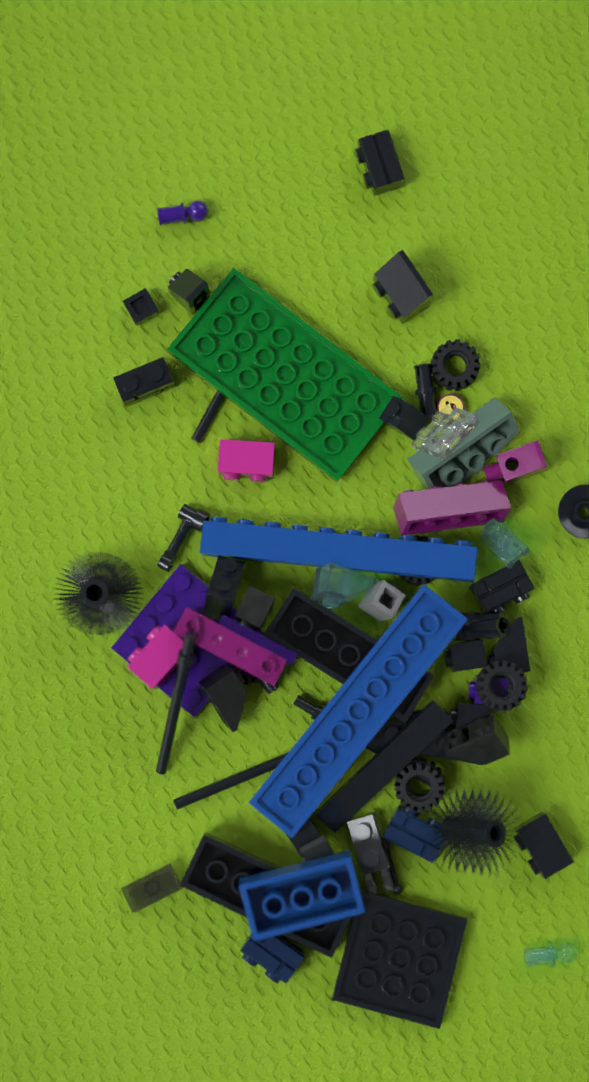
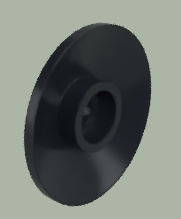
[558,485,589,539]

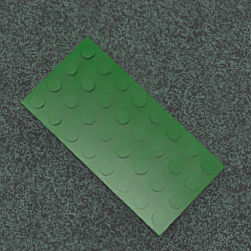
[167,268,403,483]

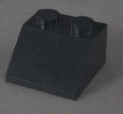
[372,249,433,324]

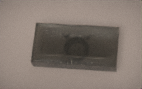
[121,863,183,913]

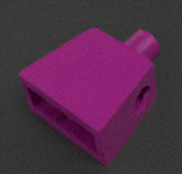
[483,440,548,484]

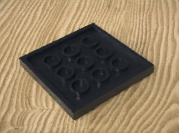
[332,889,468,1029]

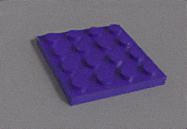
[111,564,265,718]

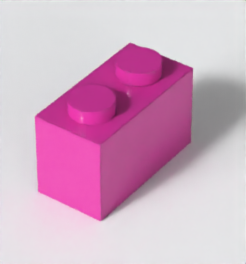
[218,439,275,483]

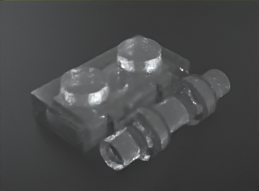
[411,405,479,460]

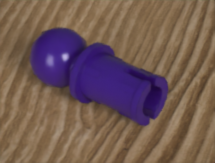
[157,200,209,225]

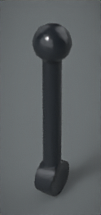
[383,838,403,894]

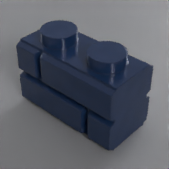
[382,805,444,863]
[240,934,305,984]

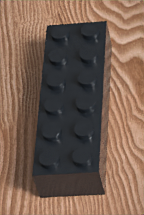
[264,588,434,723]
[179,832,351,958]

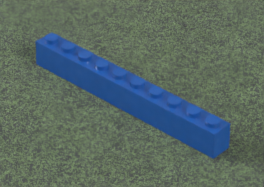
[200,517,477,583]

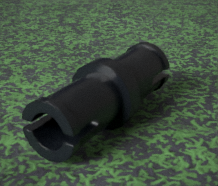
[414,364,438,419]

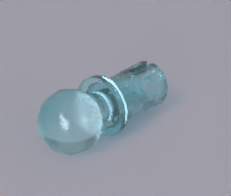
[524,942,578,967]

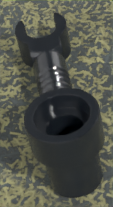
[157,504,211,572]

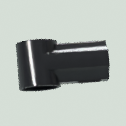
[456,613,509,641]

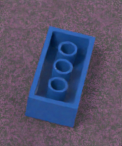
[239,851,365,941]

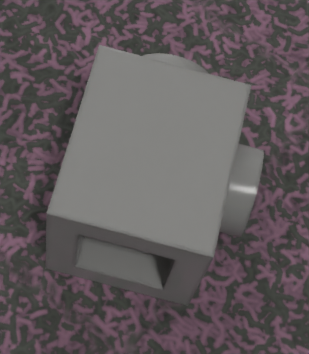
[358,580,405,622]

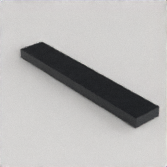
[315,699,454,833]

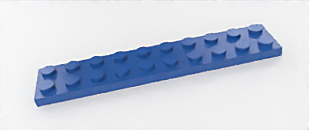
[249,584,468,838]

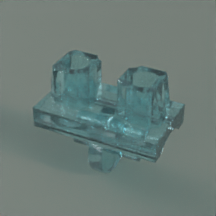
[480,519,530,569]

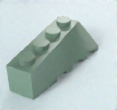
[407,398,520,490]

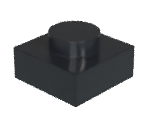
[123,288,160,326]

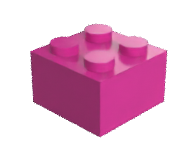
[127,625,184,690]

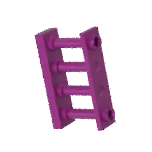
[173,607,287,686]

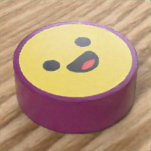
[437,394,464,422]

